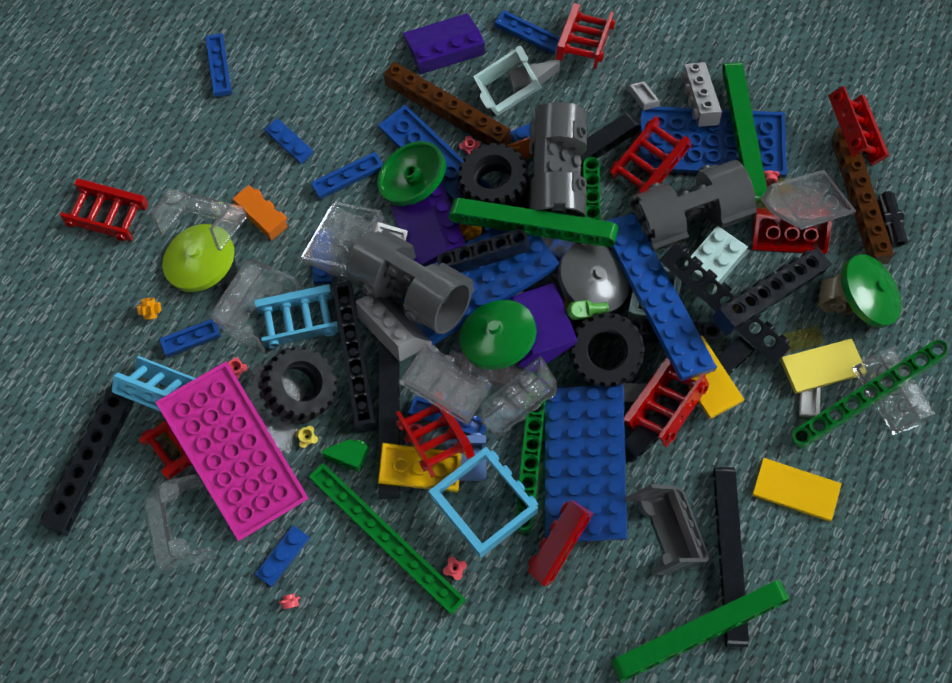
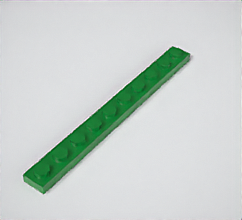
[308,463,466,616]

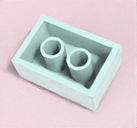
[683,226,748,294]

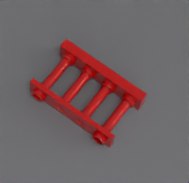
[556,3,616,69]
[828,86,889,165]
[610,116,691,193]
[60,178,148,241]
[624,358,709,447]
[396,392,475,478]
[139,421,192,480]

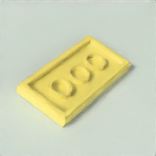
[780,339,867,394]

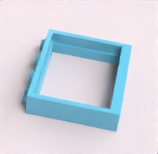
[429,447,538,559]

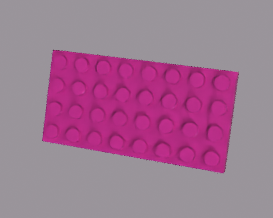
[156,361,309,541]

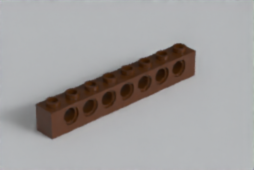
[384,62,511,146]
[831,128,894,265]

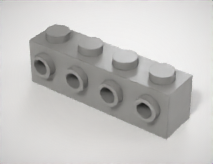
[681,62,722,127]

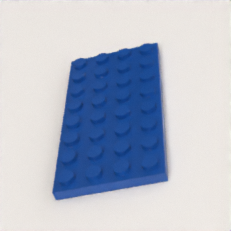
[640,107,787,178]
[401,229,560,347]
[545,384,628,542]

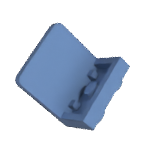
[446,433,486,481]

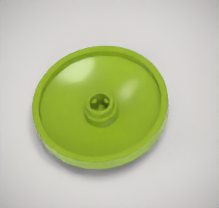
[162,224,234,292]

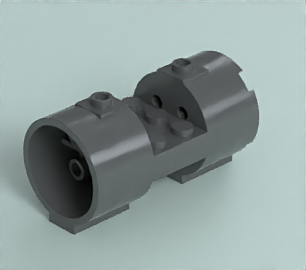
[528,102,587,218]
[629,160,757,253]
[346,229,475,334]

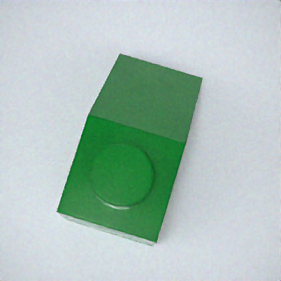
[322,439,369,473]

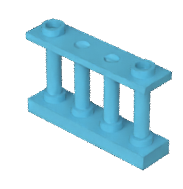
[254,284,339,349]
[112,356,196,412]

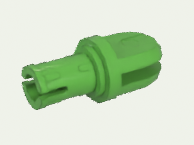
[567,300,609,320]

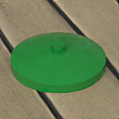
[378,141,446,206]
[841,254,901,328]
[459,300,537,370]

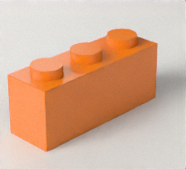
[232,185,288,241]

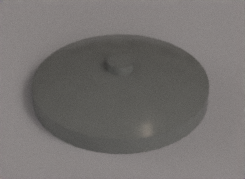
[558,243,630,313]

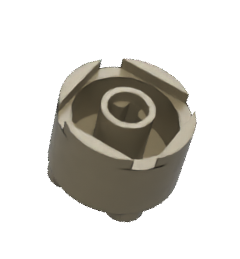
[819,274,855,315]

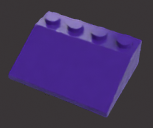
[403,13,485,75]
[391,183,466,267]
[508,283,578,373]

